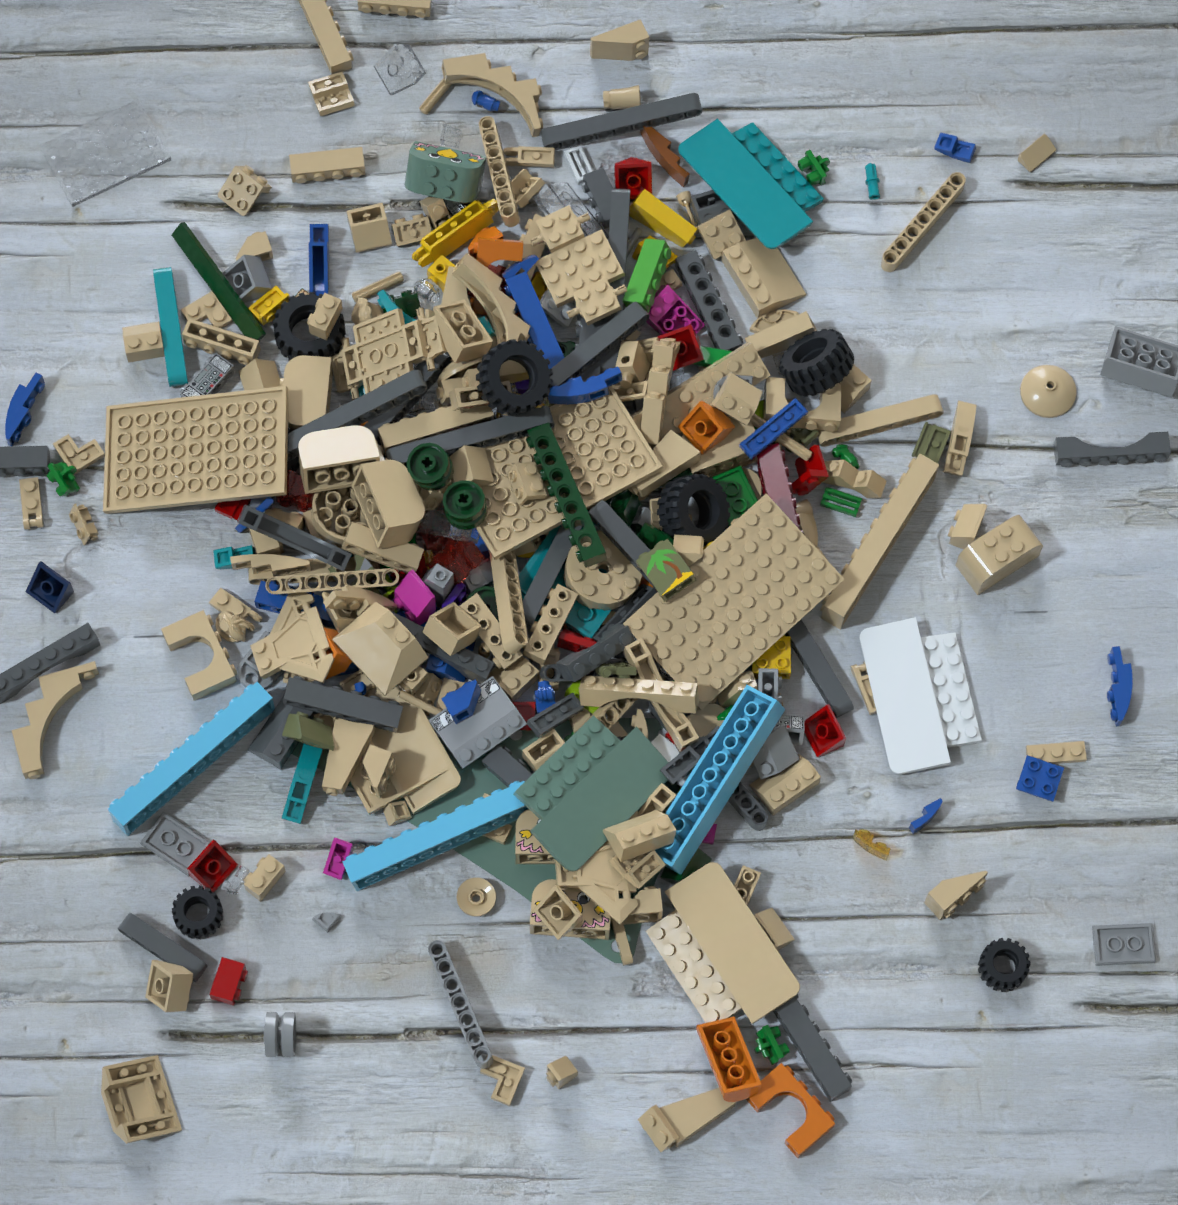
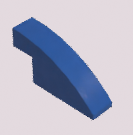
[309,224,329,296]

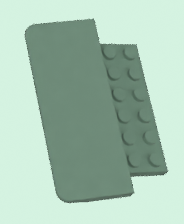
[513,715,669,872]

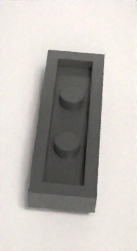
[527,693,584,738]

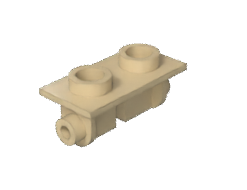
[69,504,99,545]

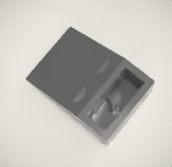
[690,190,740,254]

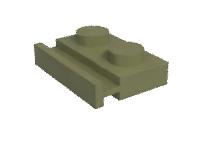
[912,422,951,463]

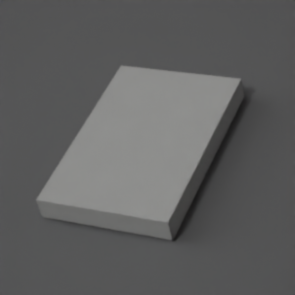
[140,812,210,877]
[1092,923,1156,966]

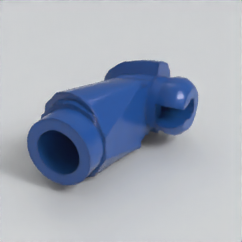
[472,90,500,112]

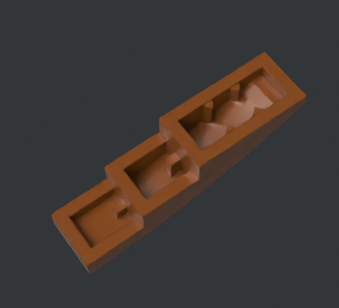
[640,126,690,188]

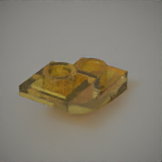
[853,829,891,861]

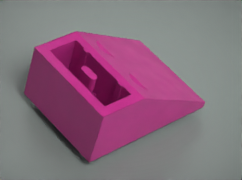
[646,285,705,335]

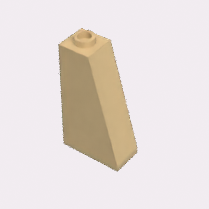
[745,311,817,358]
[628,430,701,497]
[322,719,375,796]
[659,1088,736,1147]

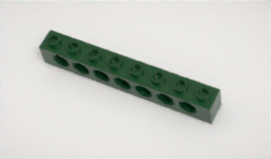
[526,422,607,568]

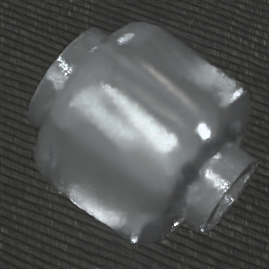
[413,278,441,306]

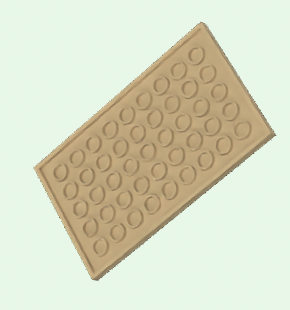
[103,386,288,514]
[450,386,663,560]
[623,494,845,710]

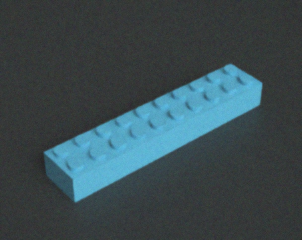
[108,682,275,837]
[655,685,785,875]
[342,781,528,891]

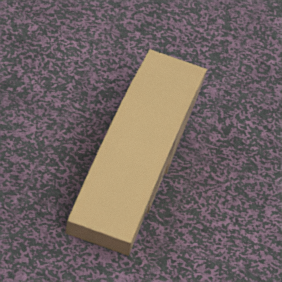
[230,554,311,577]

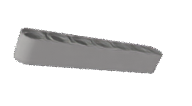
[428,940,493,1069]

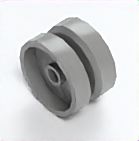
[264,1012,296,1057]

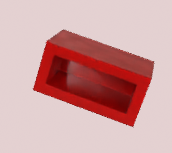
[209,957,248,1006]

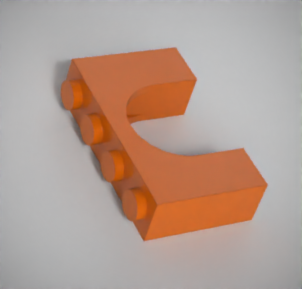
[470,237,523,317]
[746,1063,835,1158]

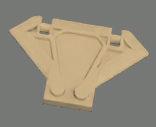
[250,589,335,683]
[555,840,638,924]

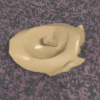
[215,611,250,642]

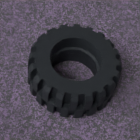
[273,292,346,361]
[779,329,854,397]
[476,339,553,416]
[657,474,730,547]

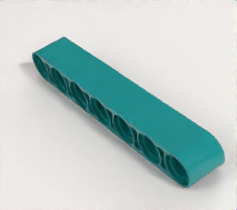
[153,267,188,387]

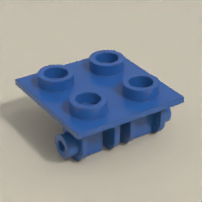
[1016,755,1064,802]

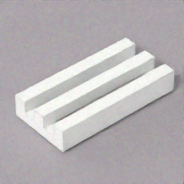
[564,145,593,184]

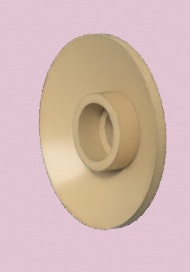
[456,878,496,916]

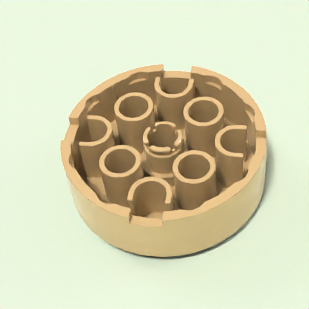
[311,487,369,548]
[563,530,642,611]

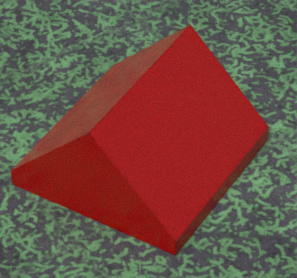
[657,324,704,371]
[804,704,846,757]
[187,839,238,892]

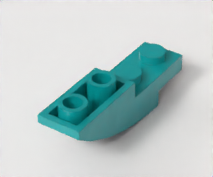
[281,744,323,824]

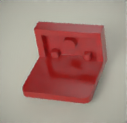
[792,445,829,496]

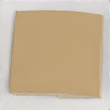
[308,71,355,116]
[608,850,666,889]

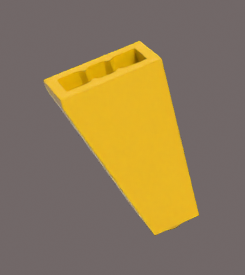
[629,189,697,248]

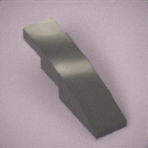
[660,726,720,785]

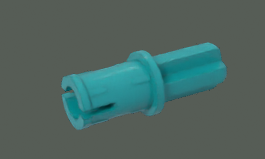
[865,163,880,200]

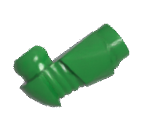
[832,444,860,469]

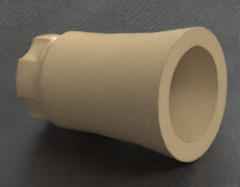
[603,85,641,109]

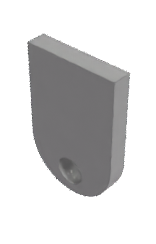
[238,631,283,690]

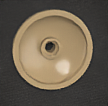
[437,357,482,386]
[1020,365,1076,418]

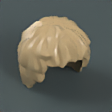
[351,297,383,325]

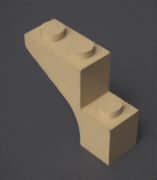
[822,460,887,498]

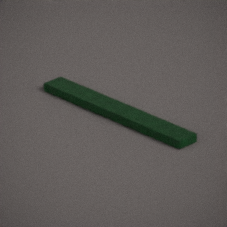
[171,222,266,342]

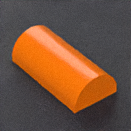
[696,1017,762,1102]

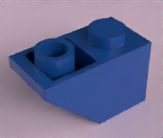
[441,679,481,724]

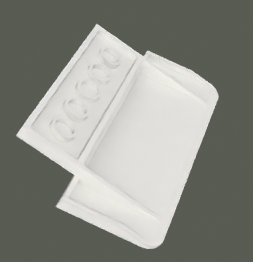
[859,617,982,774]

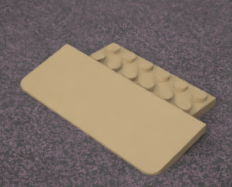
[314,670,461,815]
[646,862,800,1024]

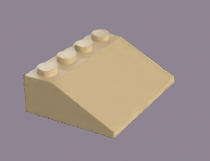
[721,238,806,319]

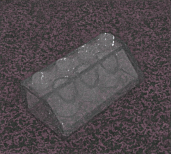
[534,182,609,239]

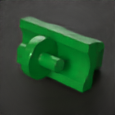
[797,150,830,186]
[46,462,80,497]
[754,1025,790,1065]

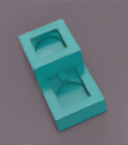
[213,545,255,569]

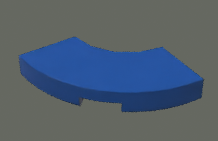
[235,497,274,533]

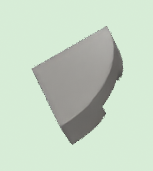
[312,912,340,933]

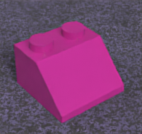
[394,569,436,625]

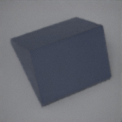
[25,561,74,613]

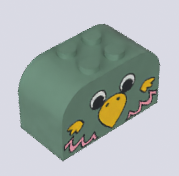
[404,141,486,203]

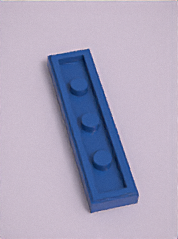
[739,398,808,460]

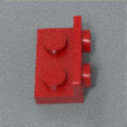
[557,629,597,652]

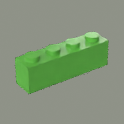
[622,239,671,313]

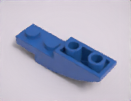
[547,366,623,405]
[5,372,45,446]
[1107,646,1133,727]

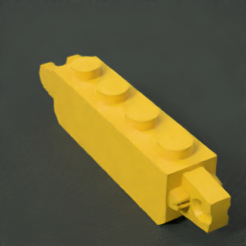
[412,198,499,268]

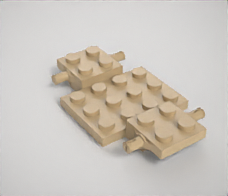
[530,205,627,325]
[331,308,447,400]

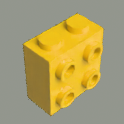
[751,635,791,679]

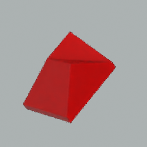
[614,157,652,199]

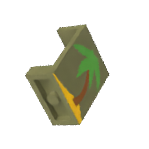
[636,539,696,602]

